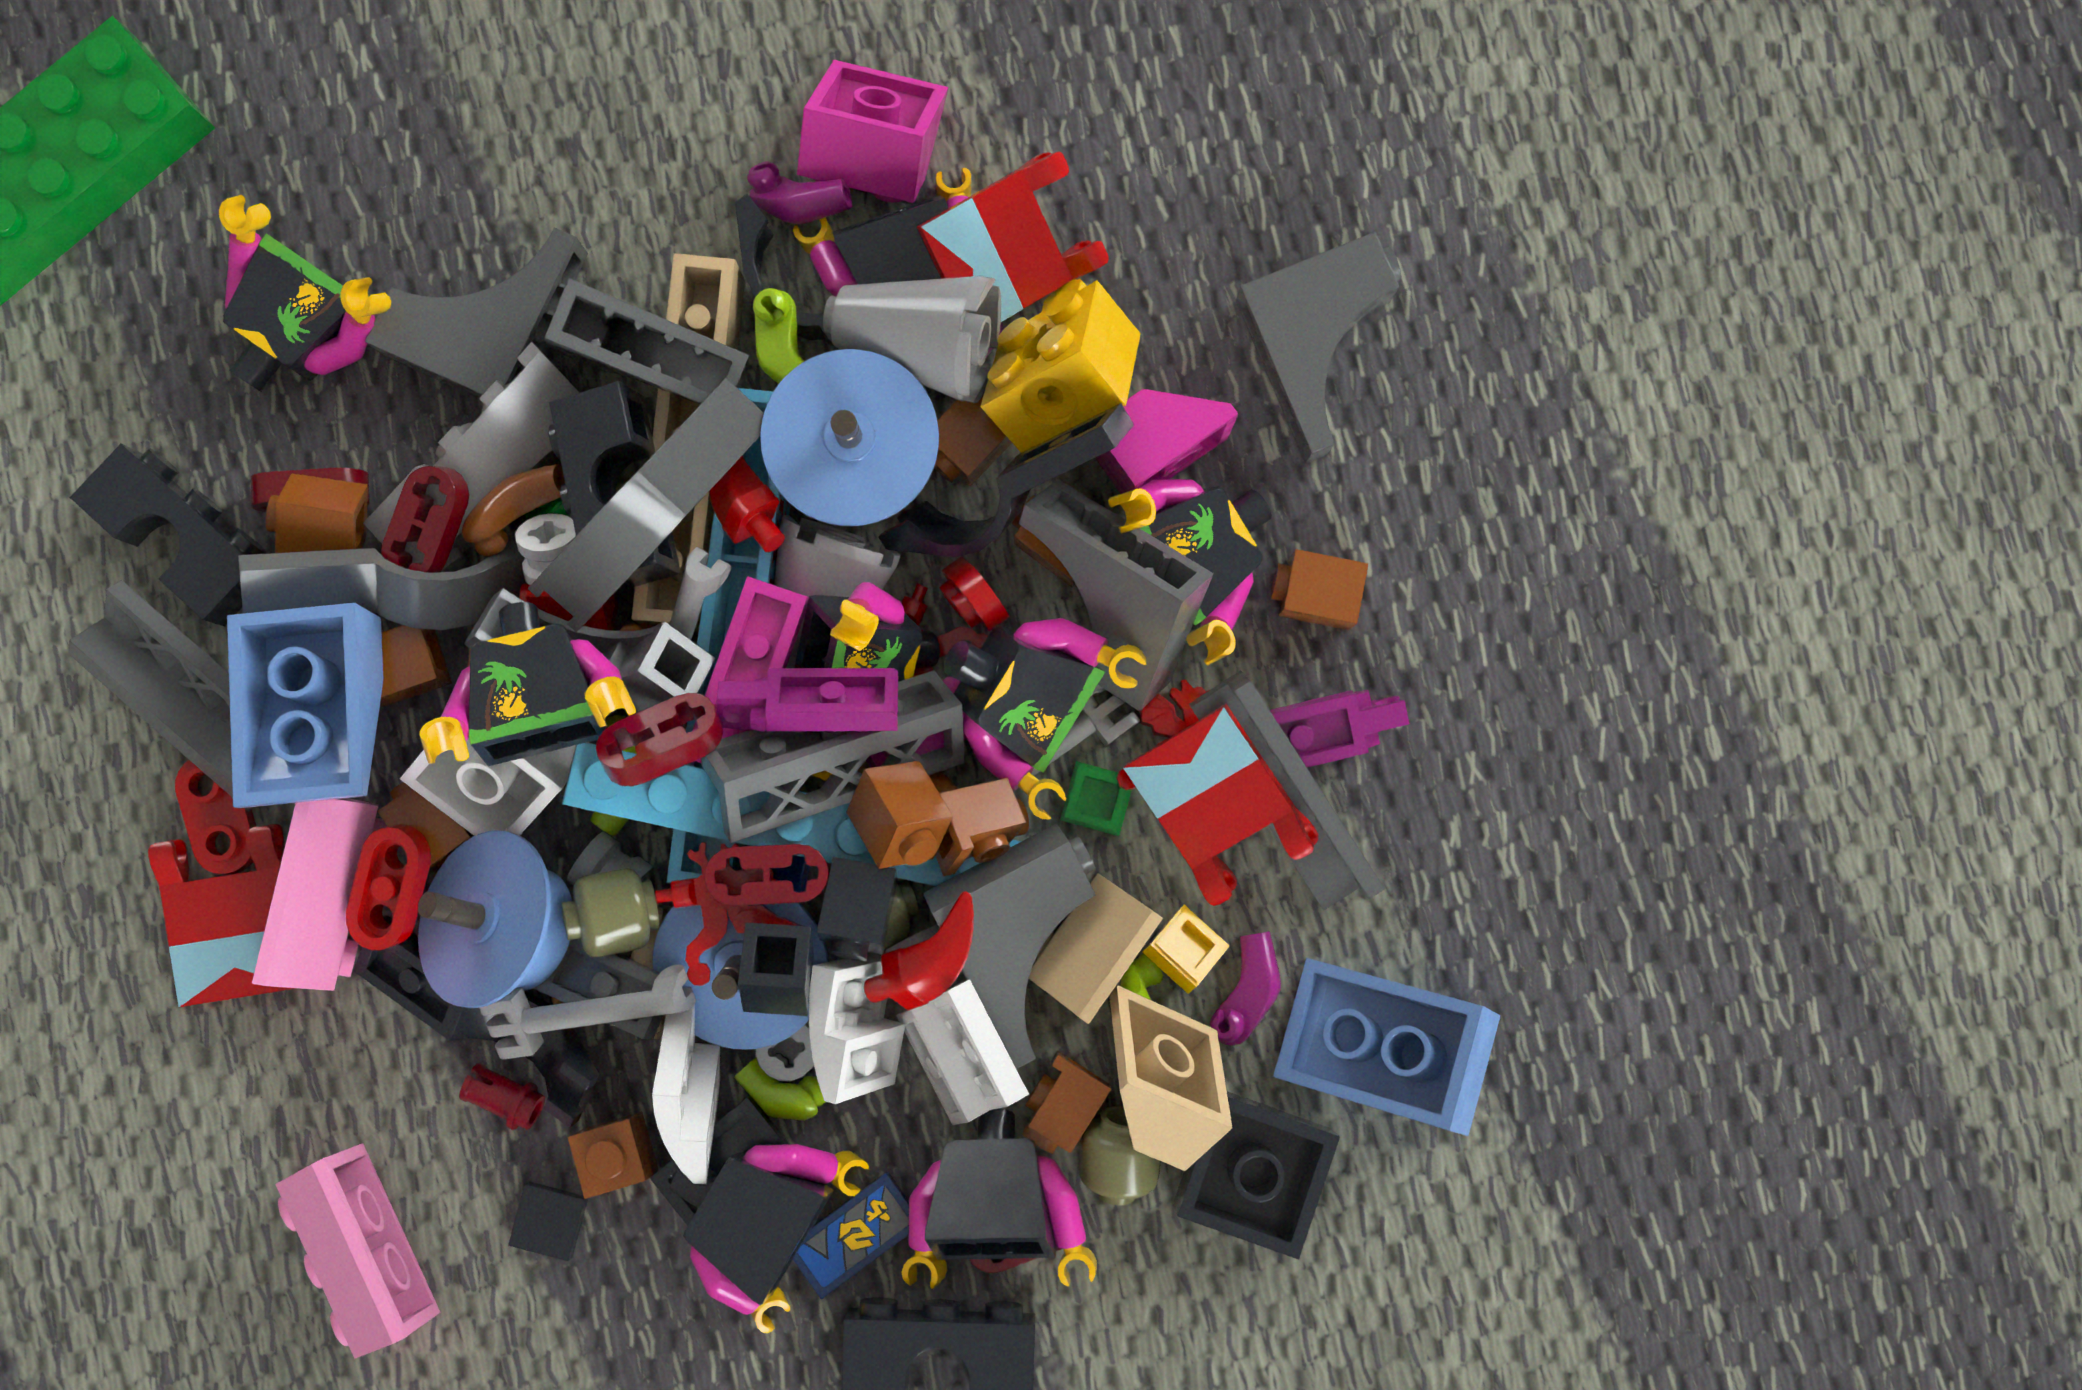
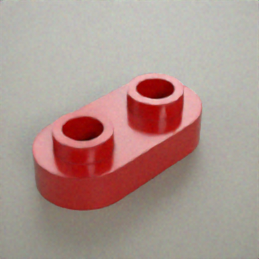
[939,556,1010,632]
[175,760,257,874]
[346,824,431,950]

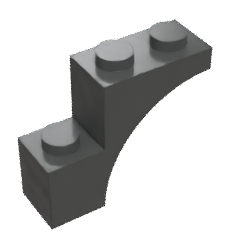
[464,588,715,715]

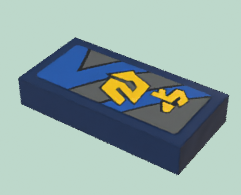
[793,1171,909,1299]

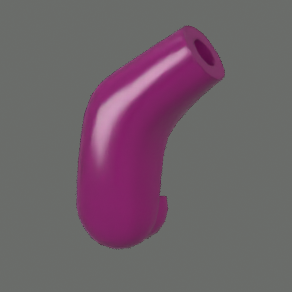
[747,161,852,224]
[1209,931,1281,1046]

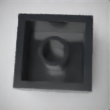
[1173,1091,1340,1260]

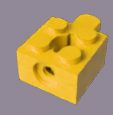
[980,279,1141,453]

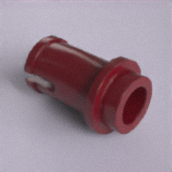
[459,1063,545,1130]

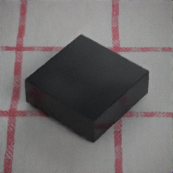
[508,1181,588,1261]

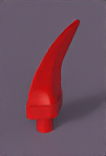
[709,455,785,552]
[864,891,974,1010]

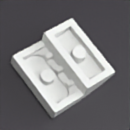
[809,953,905,1104]
[896,979,1029,1125]
[652,1004,720,1184]

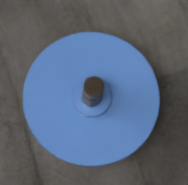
[760,349,939,526]
[418,830,572,1008]
[653,903,828,1050]

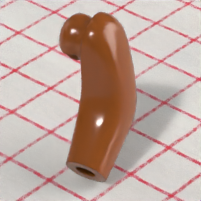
[462,464,565,556]

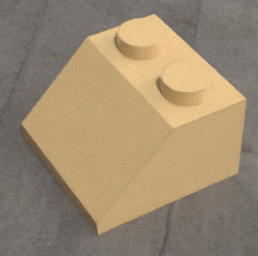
[1029,873,1163,1024]
[1109,985,1232,1171]

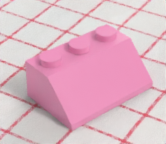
[252,798,387,991]
[275,1143,441,1359]

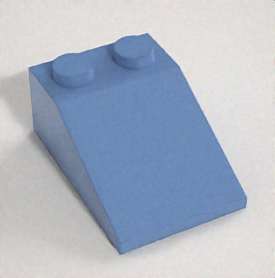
[227,603,384,808]
[1273,958,1501,1136]

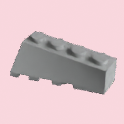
[363,342,580,572]

